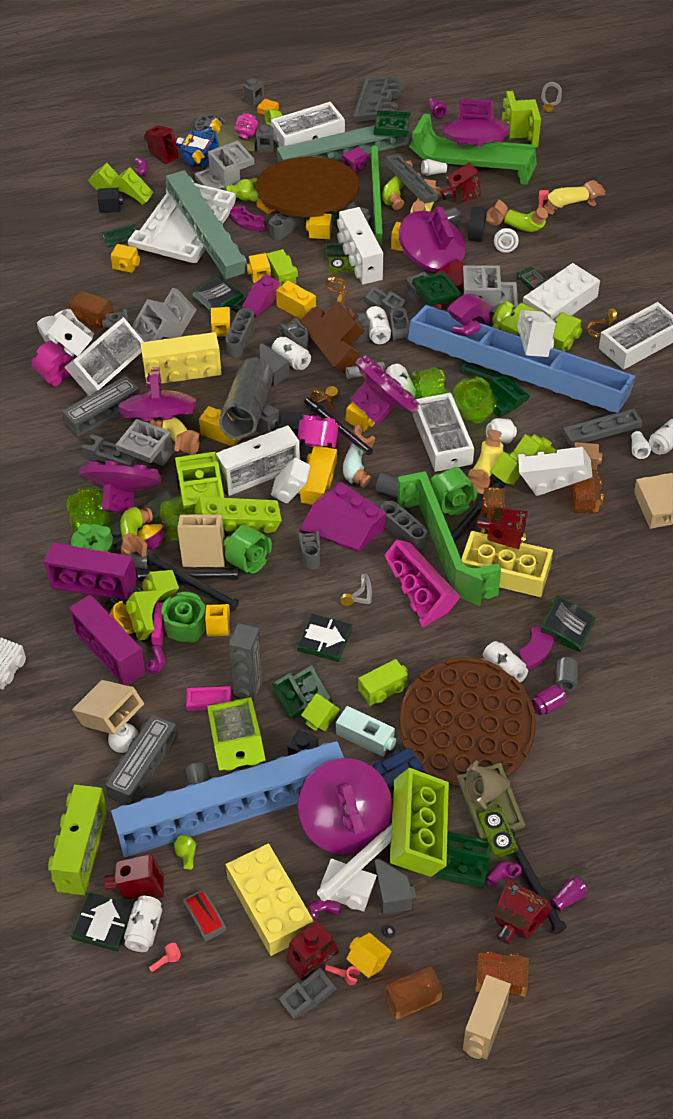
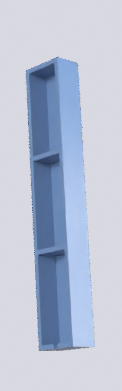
[408,305,635,413]

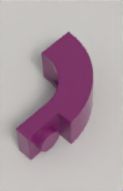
[447,293,493,326]

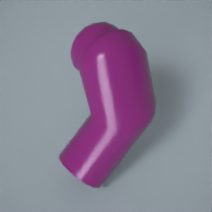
[135,157,147,177]
[452,321,481,336]
[146,645,166,674]
[486,862,522,887]
[306,899,341,920]

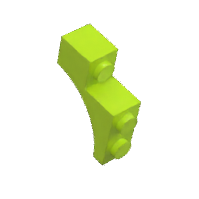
[88,163,154,205]
[490,434,556,485]
[126,570,179,640]

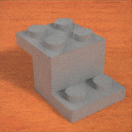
[194,141,254,191]
[463,266,518,313]
[132,288,197,342]
[116,419,175,466]

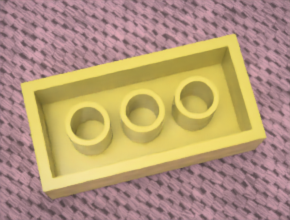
[140,332,222,384]
[461,531,553,597]
[226,843,314,956]

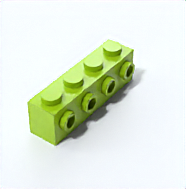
[194,497,282,533]

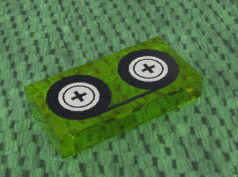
[328,257,355,274]
[479,806,518,858]

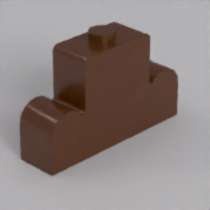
[300,302,365,374]

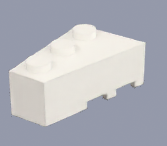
[517,310,556,357]
[518,447,592,496]

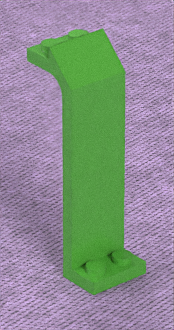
[409,114,537,185]
[397,471,501,607]

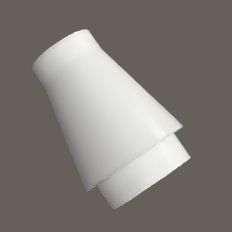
[421,159,447,176]
[631,431,651,459]

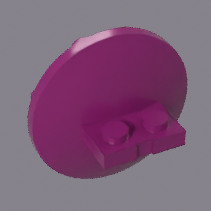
[443,99,510,147]
[398,207,465,272]
[350,355,420,425]
[119,367,197,421]
[79,461,161,515]
[297,758,392,854]

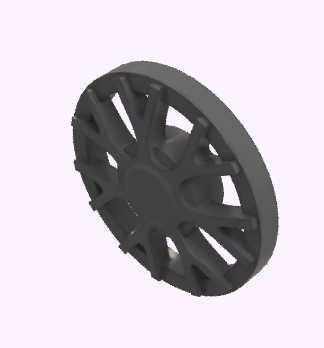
[195,113,225,131]

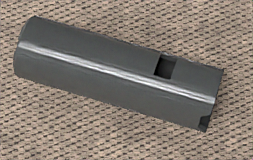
[219,357,273,440]

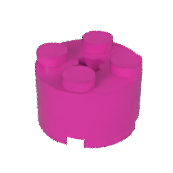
[32,341,75,386]
[297,415,339,449]

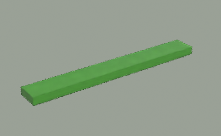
[371,146,382,247]

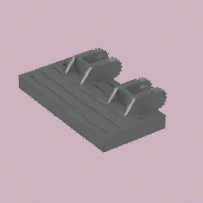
[353,75,404,122]

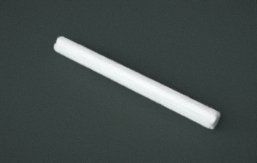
[317,823,392,901]

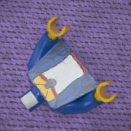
[176,119,222,168]

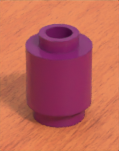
[532,685,566,715]

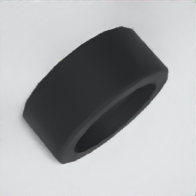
[468,207,486,242]

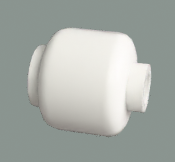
[486,418,517,444]

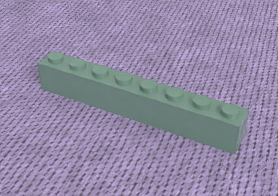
[277,125,409,162]
[166,170,247,279]

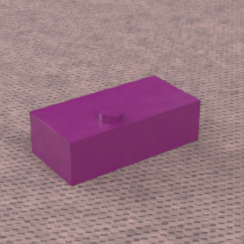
[43,542,138,601]
[69,594,146,686]

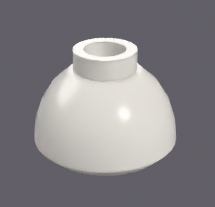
[494,228,519,253]
[108,723,139,753]

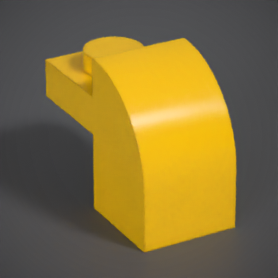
[205,604,230,637]

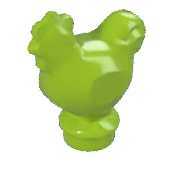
[225,177,259,202]

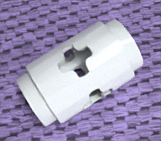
[366,306,391,344]
[272,337,311,370]
[386,364,416,398]
[649,419,673,455]
[483,641,528,683]
[124,896,162,952]

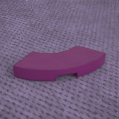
[229,206,265,231]
[518,625,554,670]

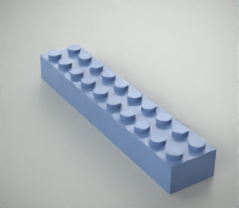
[111,741,344,858]

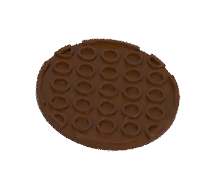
[256,157,359,217]
[399,657,536,788]

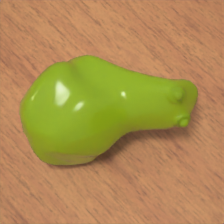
[174,834,196,870]

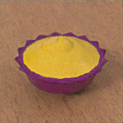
[137,522,166,550]

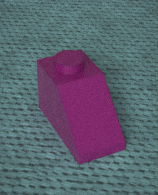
[242,274,280,318]

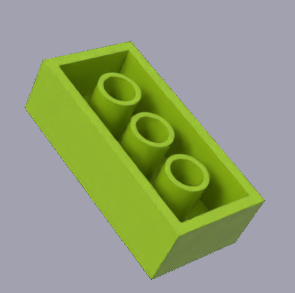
[390,768,449,877]

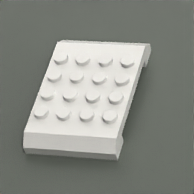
[128,183,236,263]

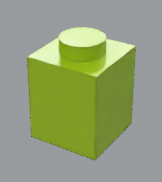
[301,693,341,731]

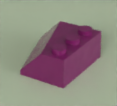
[300,482,386,552]

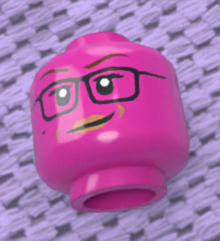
[234,113,258,140]

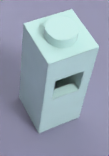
[336,706,396,757]

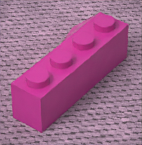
[384,539,461,627]

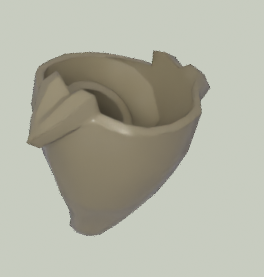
[466,760,510,810]

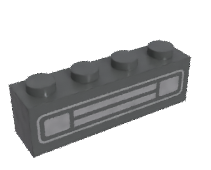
[62,376,140,437]
[229,623,264,701]
[105,715,178,805]

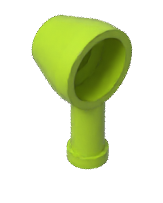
[265,109,282,126]

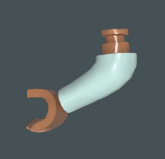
[343,424,376,488]

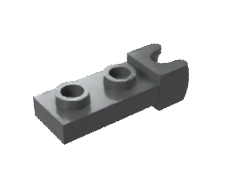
[82,434,138,467]

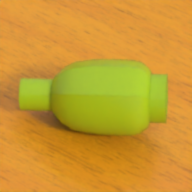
[492,301,513,329]

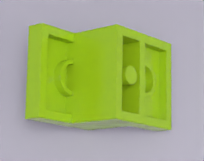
[502,91,541,147]
[175,452,224,508]

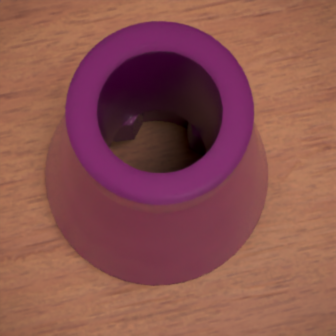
[428,97,447,118]
[551,876,588,911]

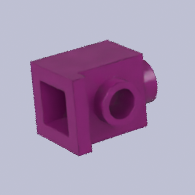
[342,147,369,173]

